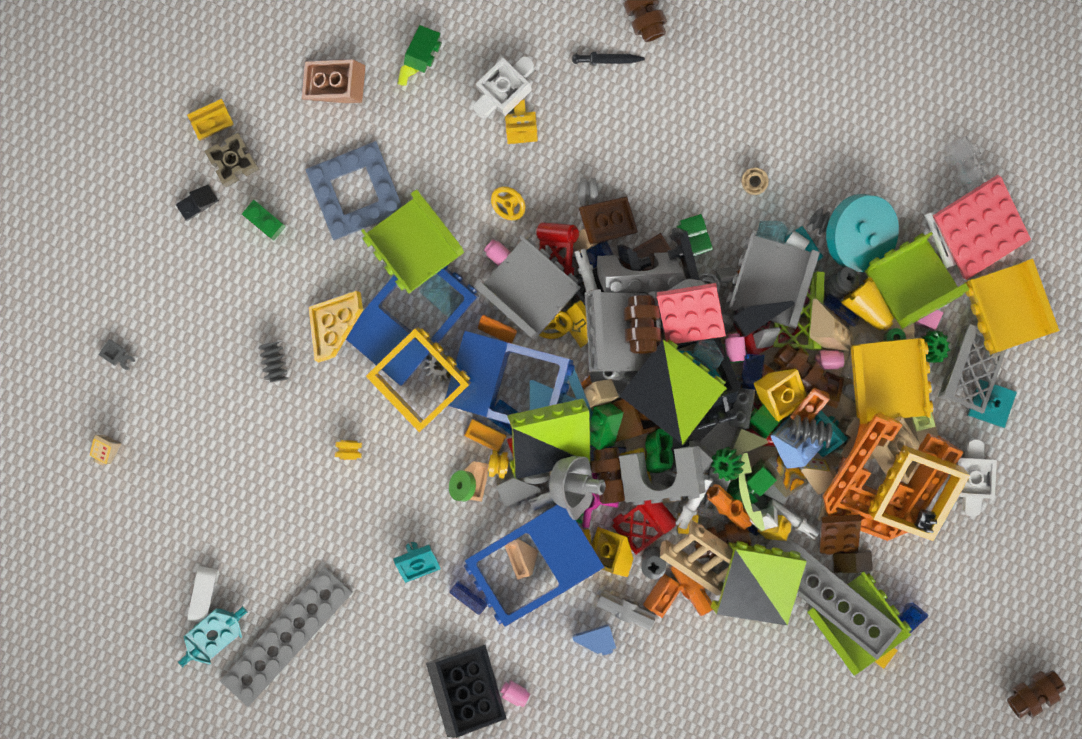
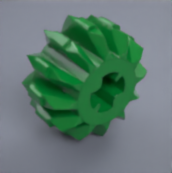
[921,331,951,363]
[710,447,745,481]

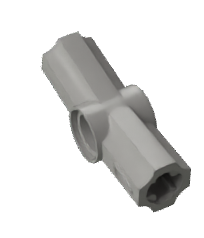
[597,590,656,630]

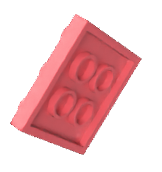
[657,283,726,344]

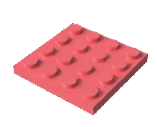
[932,175,1031,280]

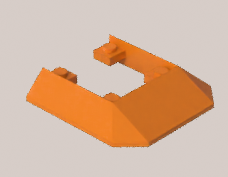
[823,412,964,541]

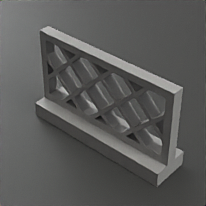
[938,324,1007,413]

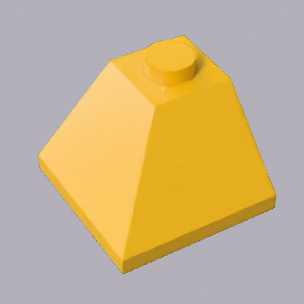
[754,369,807,422]
[592,527,634,577]

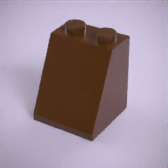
[611,399,660,442]

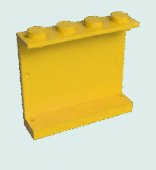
[964,259,1060,355]
[850,338,933,424]

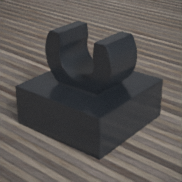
[914,509,938,533]

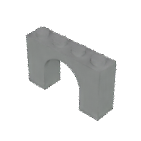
[597,252,683,293]
[619,445,706,505]

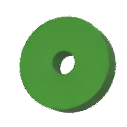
[449,470,476,502]

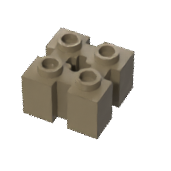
[205,133,260,188]

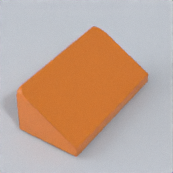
[478,315,517,344]
[790,388,830,423]
[643,574,680,618]

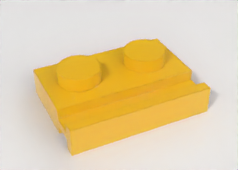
[187,99,234,141]

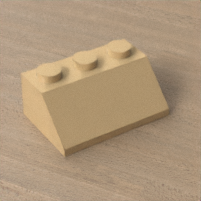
[810,299,853,351]
[872,417,920,484]

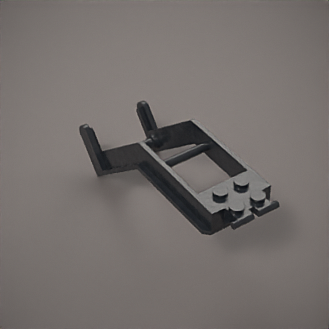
[617,227,741,430]

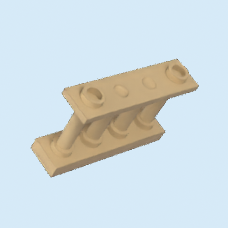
[660,520,734,596]

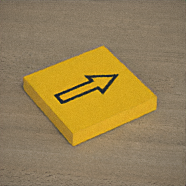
[559,300,588,348]

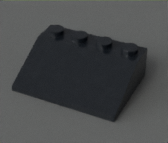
[426,645,507,738]

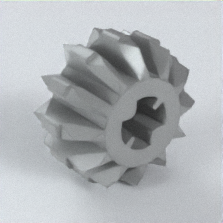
[423,351,454,383]

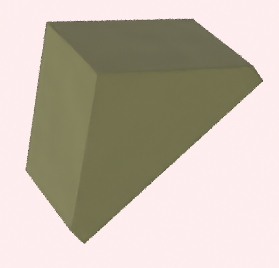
[730,428,768,455]

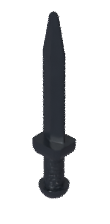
[572,51,645,66]

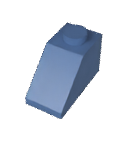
[572,624,616,655]

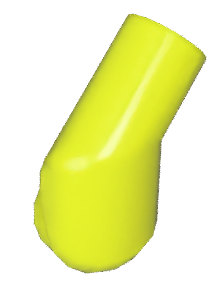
[397,65,418,86]

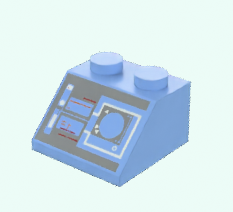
[770,416,824,469]

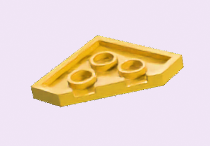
[309,291,363,362]

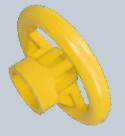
[491,186,526,221]
[539,311,572,339]

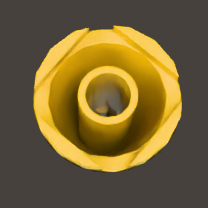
[841,277,894,331]

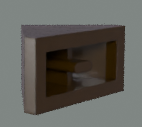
[833,551,873,573]

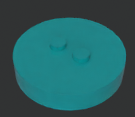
[826,194,899,272]

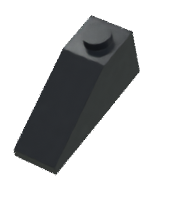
[731,301,795,337]

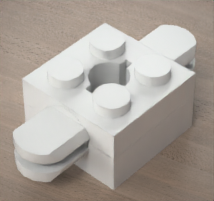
[473,57,535,119]
[956,439,997,517]

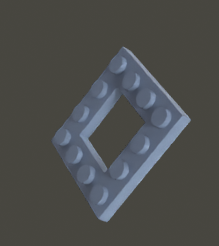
[305,141,402,241]

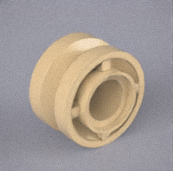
[742,168,769,195]

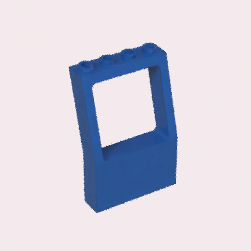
[346,265,479,386]
[445,331,575,424]
[464,504,604,627]

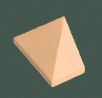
[464,461,488,502]
[505,539,538,580]

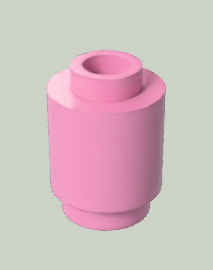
[484,239,511,266]
[725,333,746,362]
[815,350,844,369]
[500,681,530,707]

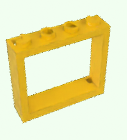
[366,327,472,432]
[868,445,970,541]

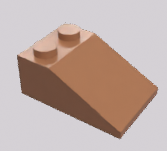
[302,60,366,103]

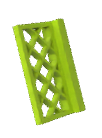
[773,271,825,351]

